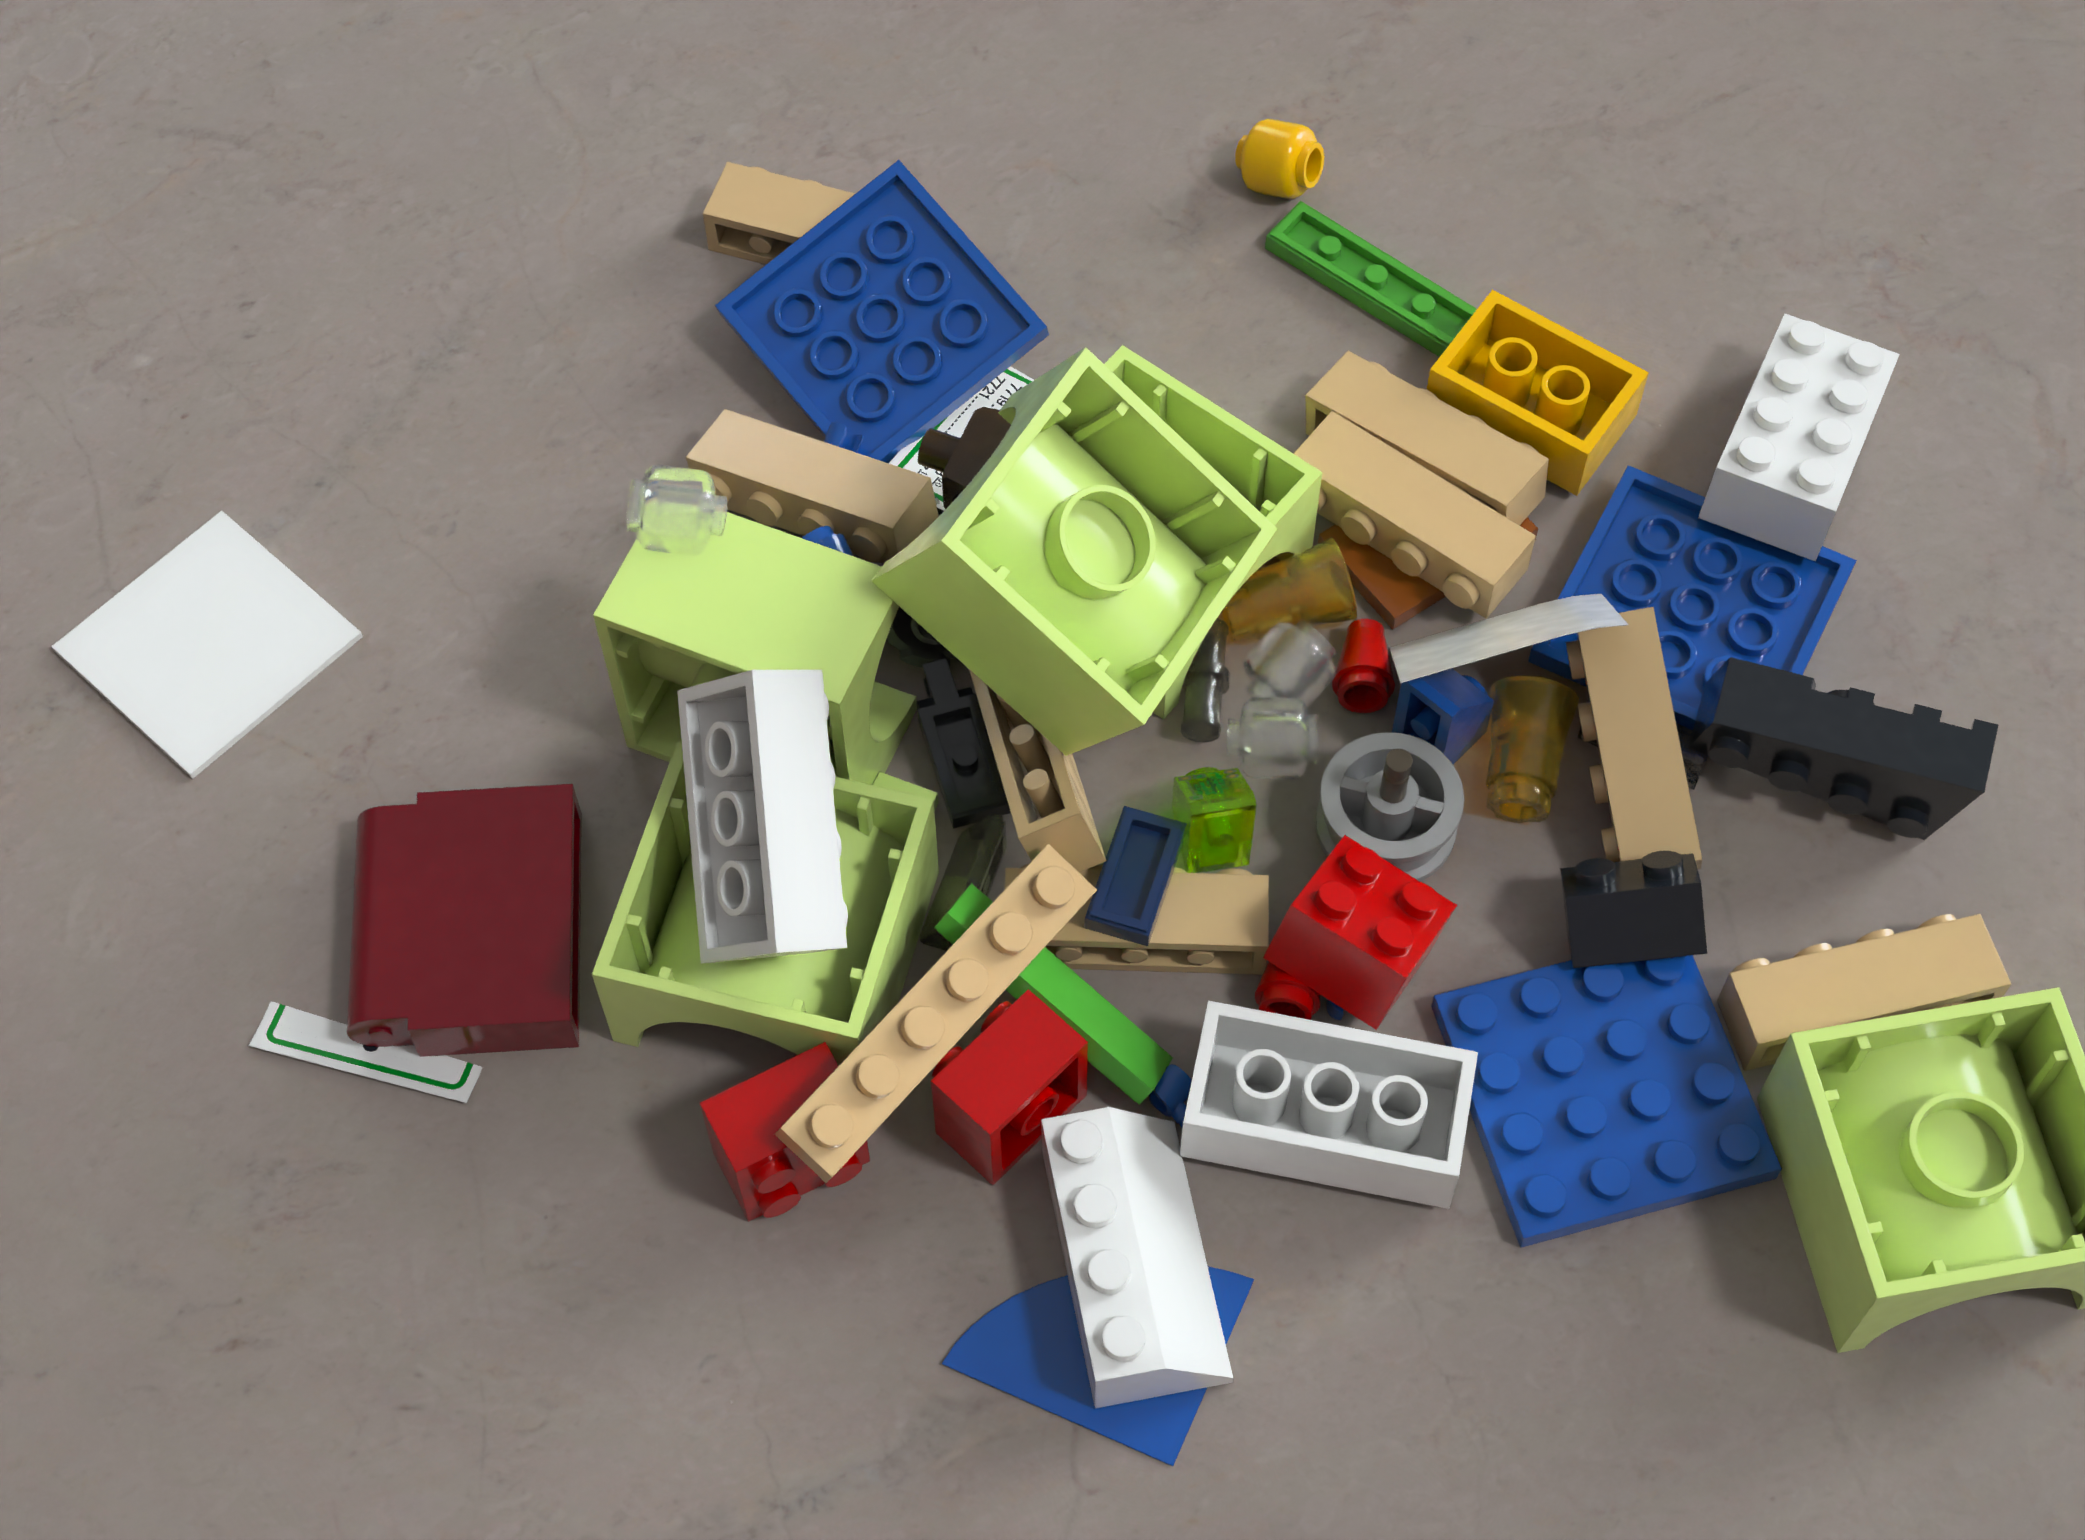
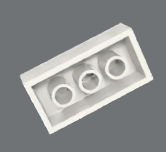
[1698,314,1900,561]
[1180,1000,1478,1209]

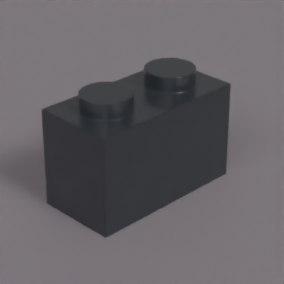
[1560,851,1707,968]

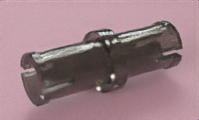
[1181,618,1230,743]

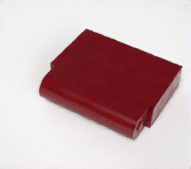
[346,784,582,1057]

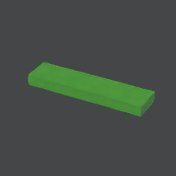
[1265,201,1477,357]
[934,883,1173,1104]

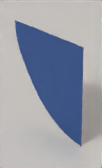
[942,1266,1254,1466]

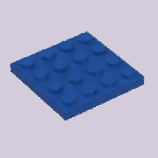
[715,160,1049,463]
[1528,465,1857,733]
[1431,955,1782,1248]

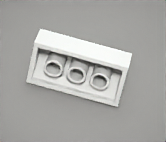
[677,670,848,964]
[1041,1107,1233,1409]

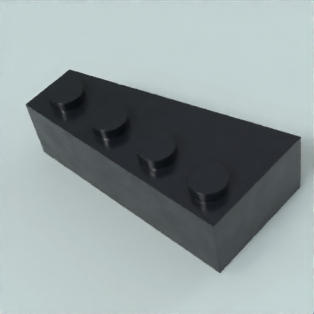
[1688,657,1999,840]

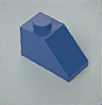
[1392,668,1494,764]

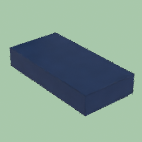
[1085,806,1187,946]

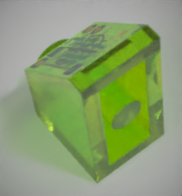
[1172,767,1257,873]

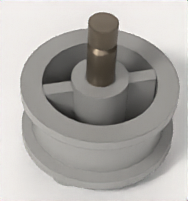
[1316,732,1464,882]

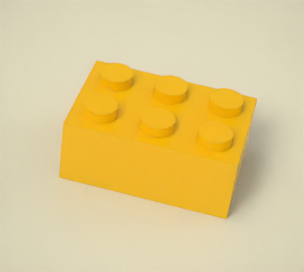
[1427,289,1649,496]

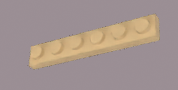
[775,844,1097,1183]

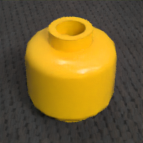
[1235,119,1324,199]

